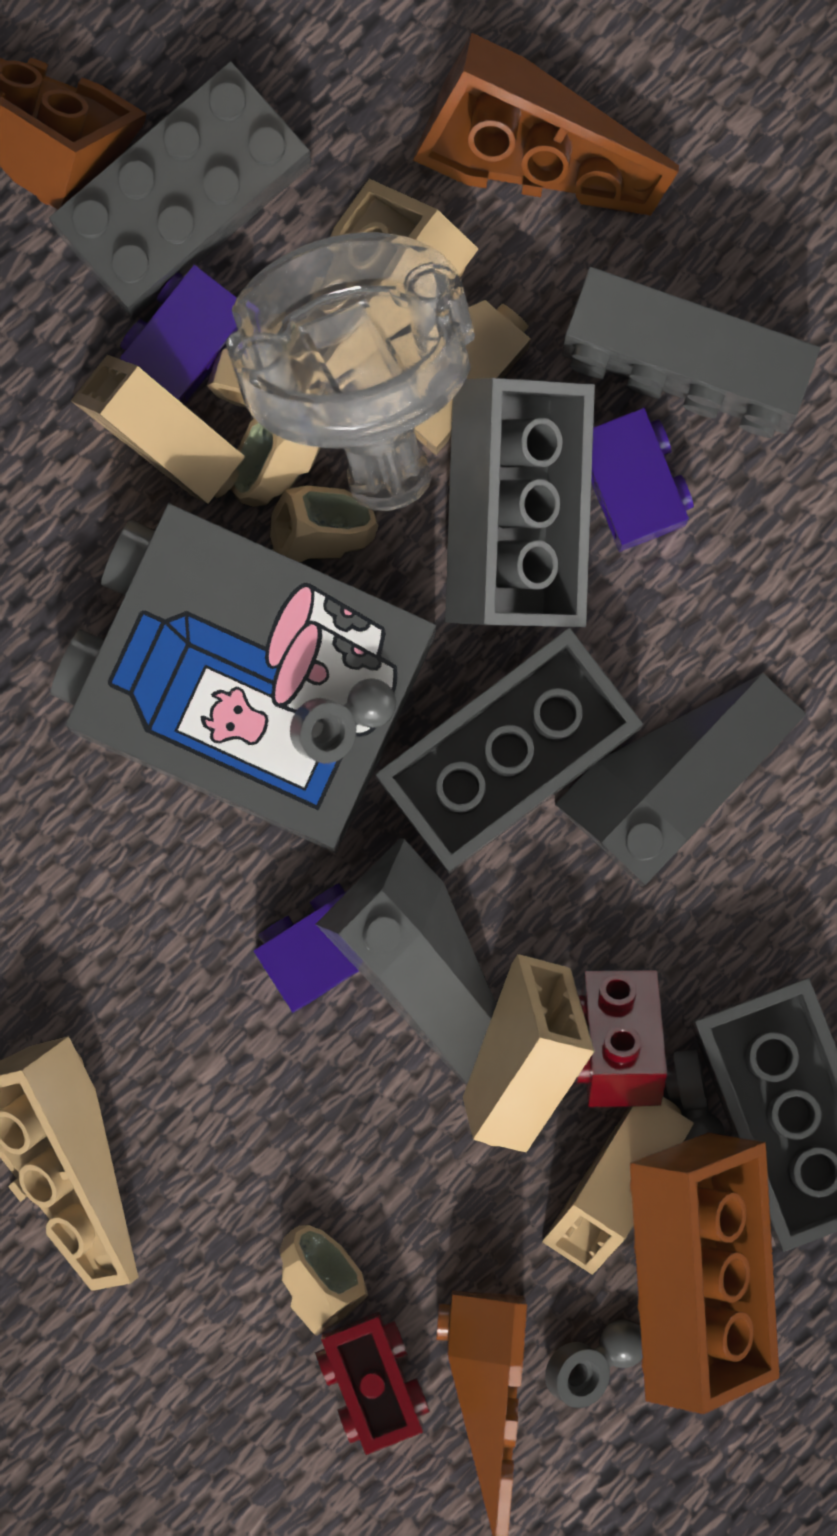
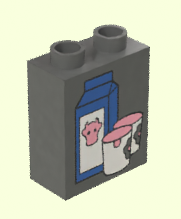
[50,503,436,853]

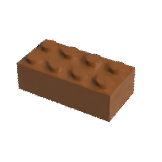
[630,1132,780,1415]

